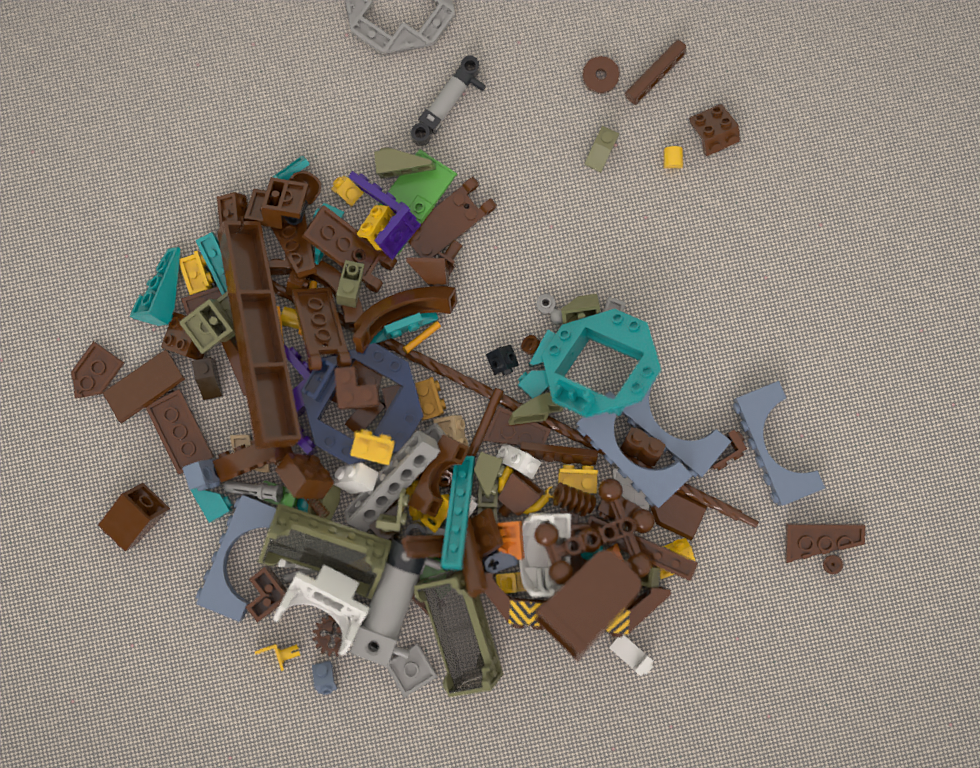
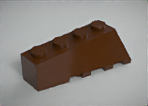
[212,440,293,482]

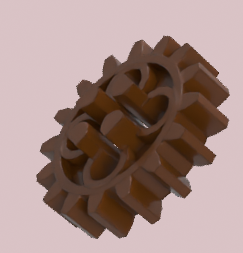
[312,615,355,657]

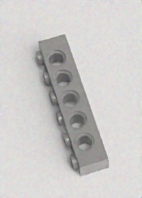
[344,430,440,532]

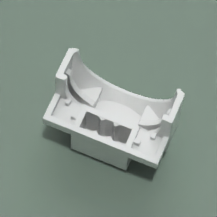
[519,513,571,597]
[273,565,369,655]

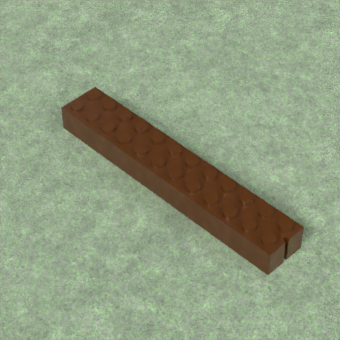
[217,221,302,449]

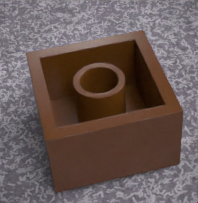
[275,453,335,500]

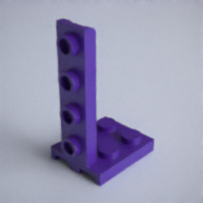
[349,171,421,260]

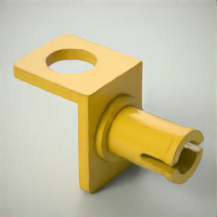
[421,494,450,533]
[254,644,301,671]

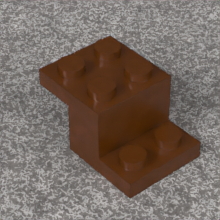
[244,177,309,229]

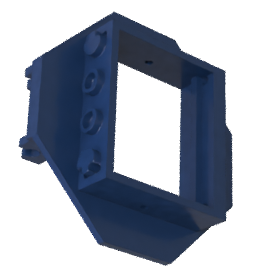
[301,343,423,465]

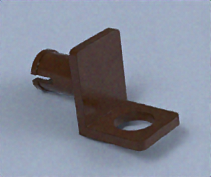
[438,240,463,276]

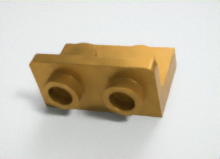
[415,377,447,421]

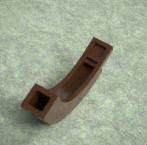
[268,254,364,329]
[353,286,457,353]

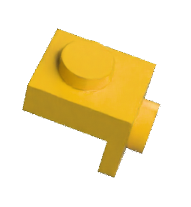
[331,176,364,207]

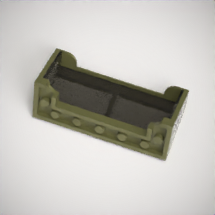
[258,503,391,599]
[414,569,503,697]

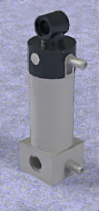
[350,521,441,667]

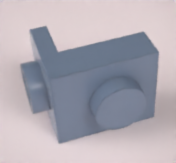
[312,661,337,695]

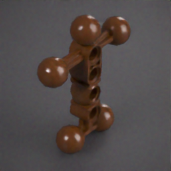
[534,478,655,585]

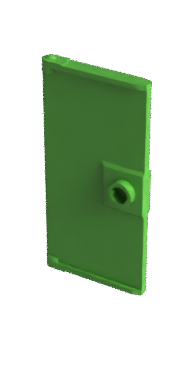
[379,149,457,255]

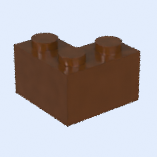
[334,367,380,410]
[246,566,287,623]

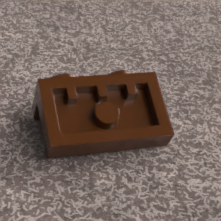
[217,192,248,232]

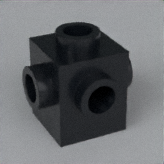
[486,344,519,376]

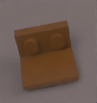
[161,312,205,360]

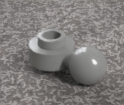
[537,294,563,325]

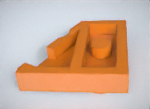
[497,521,525,560]

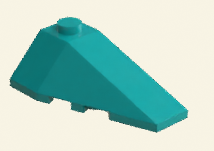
[129,247,181,326]

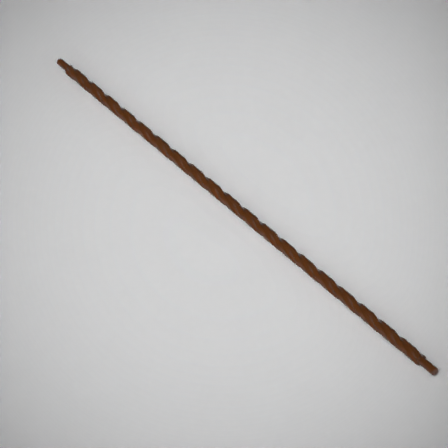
[272,280,759,528]

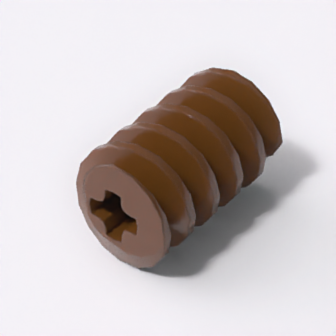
[553,482,596,517]

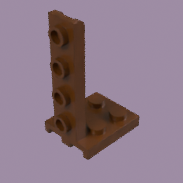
[401,509,504,559]

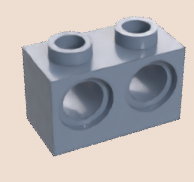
[182,458,220,492]

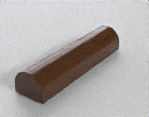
[624,40,687,106]
[462,517,488,598]

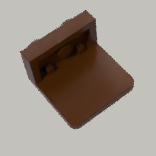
[689,104,740,157]

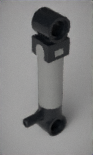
[411,55,486,146]

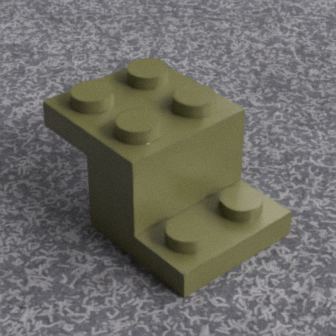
[179,291,235,354]

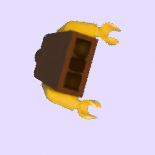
[498,466,554,517]

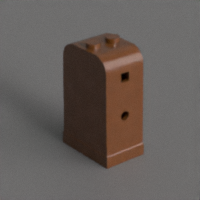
[534,550,641,662]

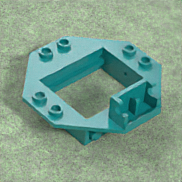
[542,309,662,418]

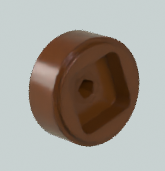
[521,335,540,355]
[823,555,844,575]

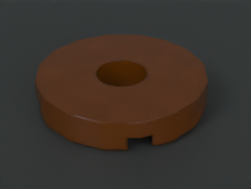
[582,56,620,94]

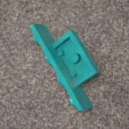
[370,313,438,344]

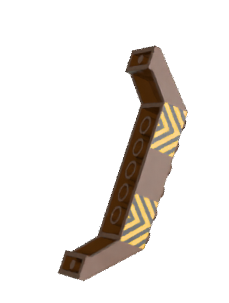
[484,571,671,638]

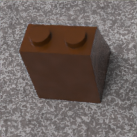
[98,482,170,552]

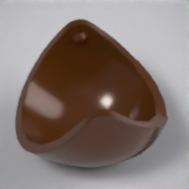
[289,171,321,205]

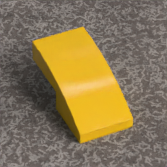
[496,572,527,593]

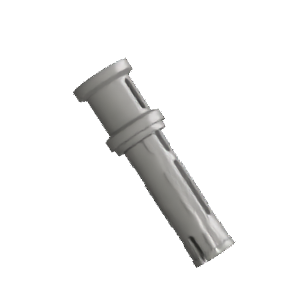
[224,480,283,502]

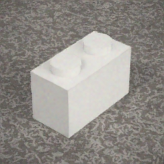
[334,463,379,494]

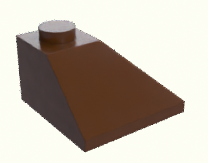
[406,257,450,287]

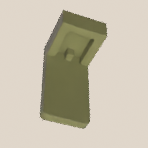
[376,488,409,532]

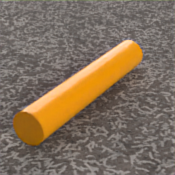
[403,321,441,354]

